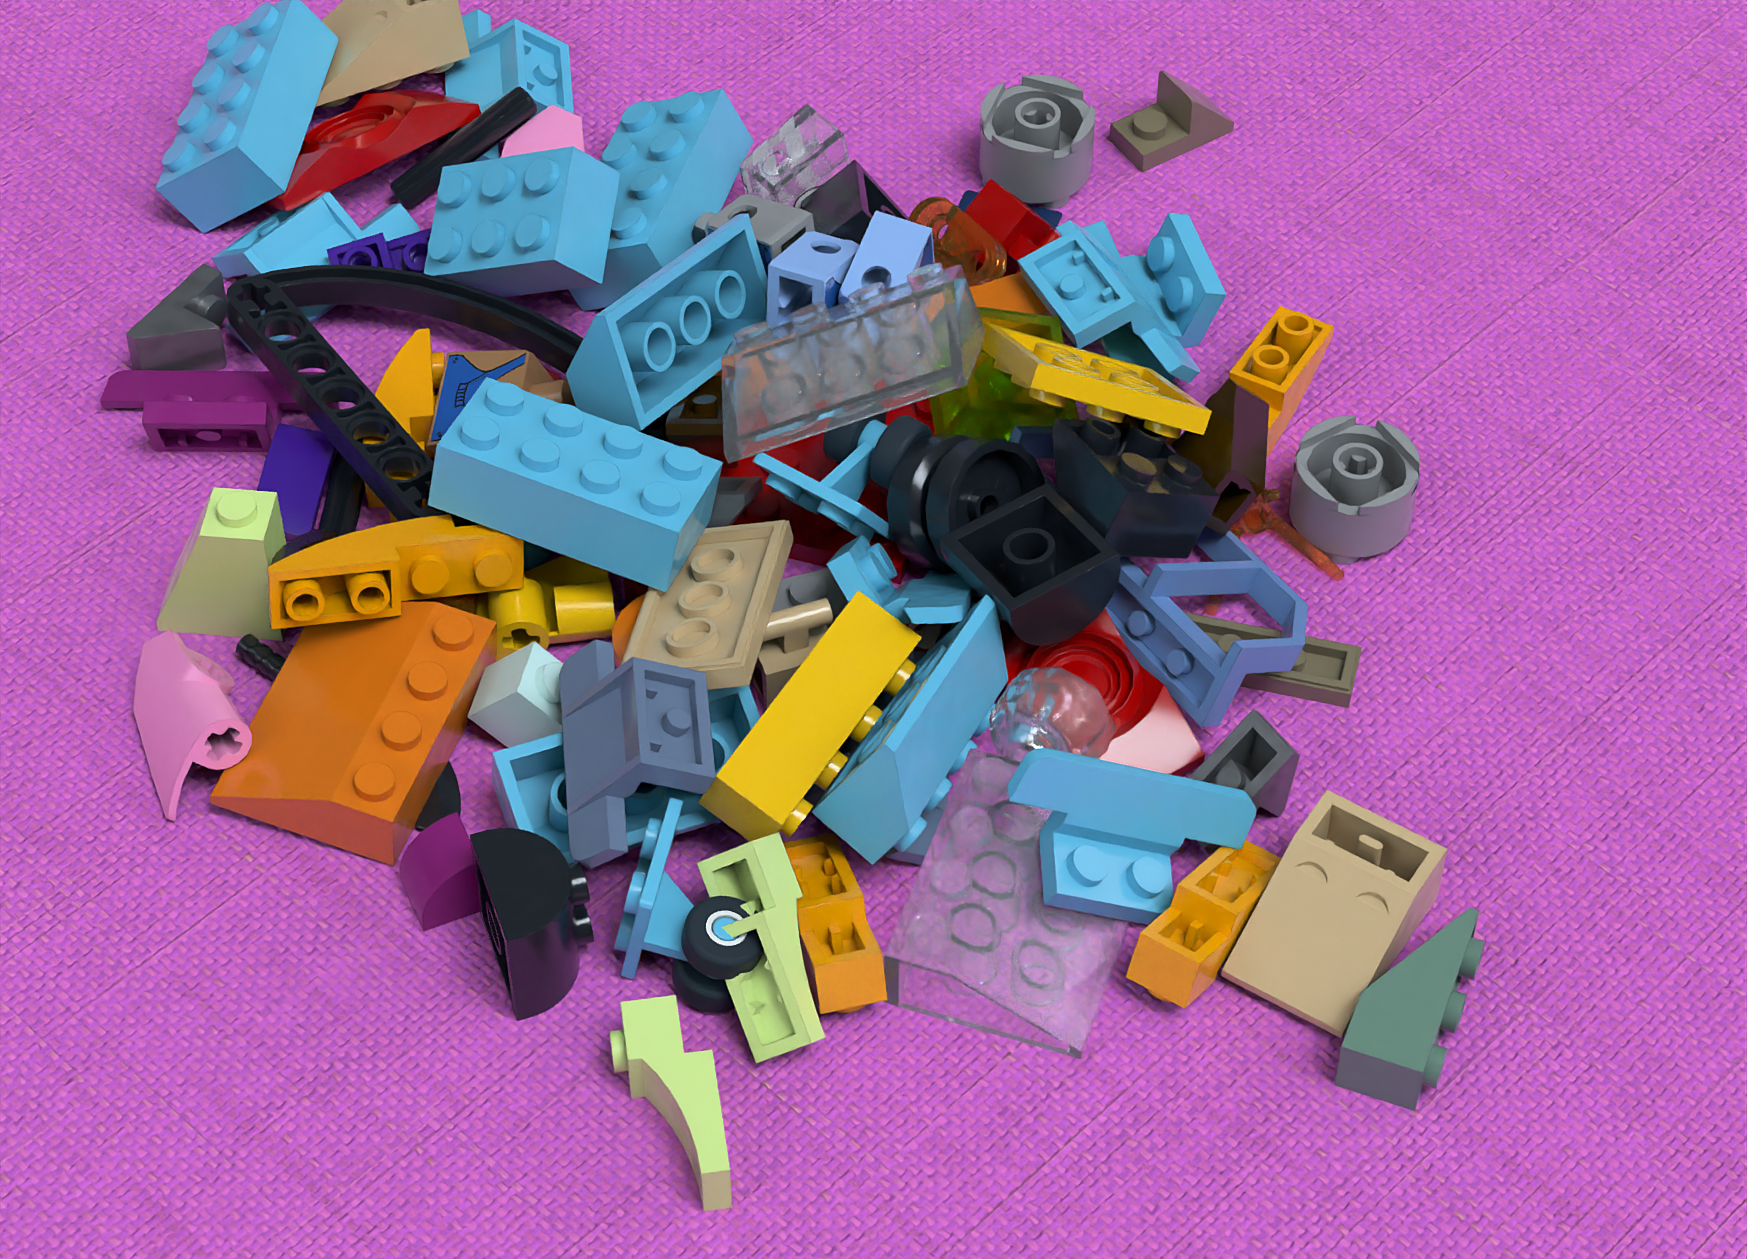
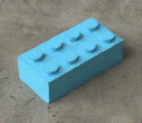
[156,0,339,234]
[568,88,754,311]
[428,377,723,592]

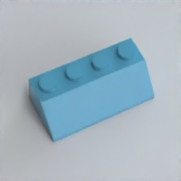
[566,213,768,431]
[812,594,1009,865]
[491,686,760,865]

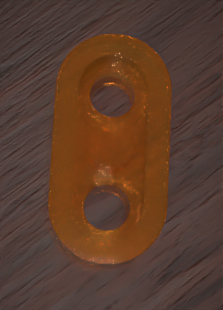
[908,196,1007,289]

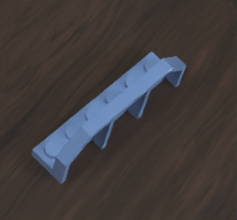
[1008,426,1308,727]

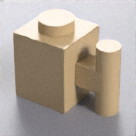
[751,598,833,711]

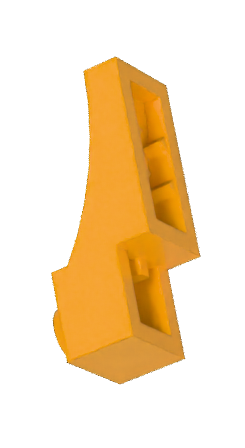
[783,833,888,1014]
[1126,840,1282,1009]

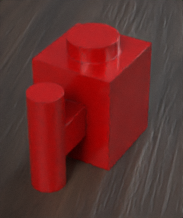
[947,178,1062,278]

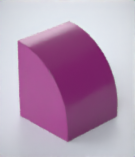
[399,812,480,932]

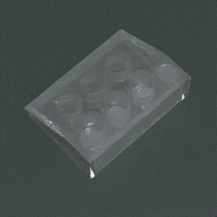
[721,263,986,464]
[884,748,1131,1059]

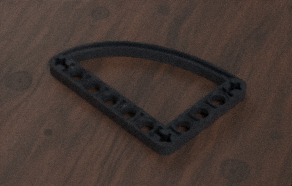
[226,264,671,527]

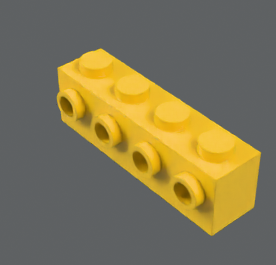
[698,590,922,841]

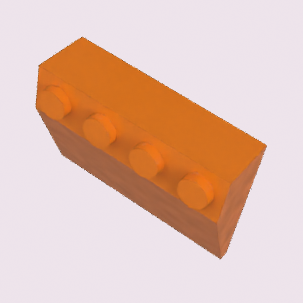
[210,601,497,866]

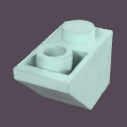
[467,641,563,748]

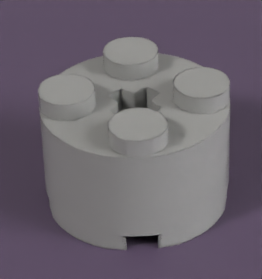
[979,75,1095,209]
[1288,416,1420,565]

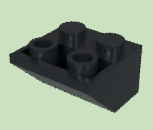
[1052,416,1221,559]

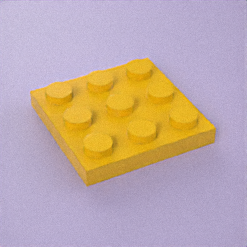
[978,322,1212,438]

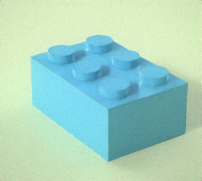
[424,146,620,297]

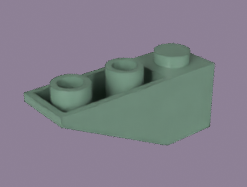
[1334,908,1486,1111]

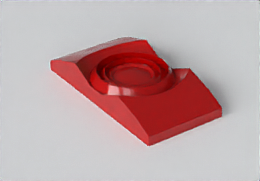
[263,90,481,212]
[1000,608,1205,777]

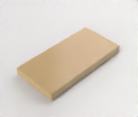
[620,520,794,690]

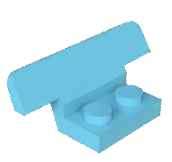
[445,9,574,162]
[212,191,420,353]
[1083,213,1226,384]
[1017,220,1201,383]
[826,534,977,624]
[1008,748,1256,925]

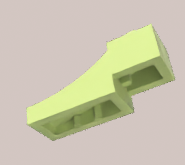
[697,832,825,1063]
[609,995,732,1211]

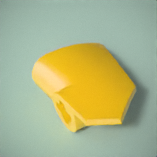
[463,555,616,661]

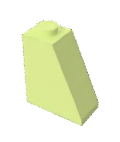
[156,487,286,641]

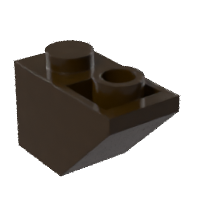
[1170,378,1269,536]

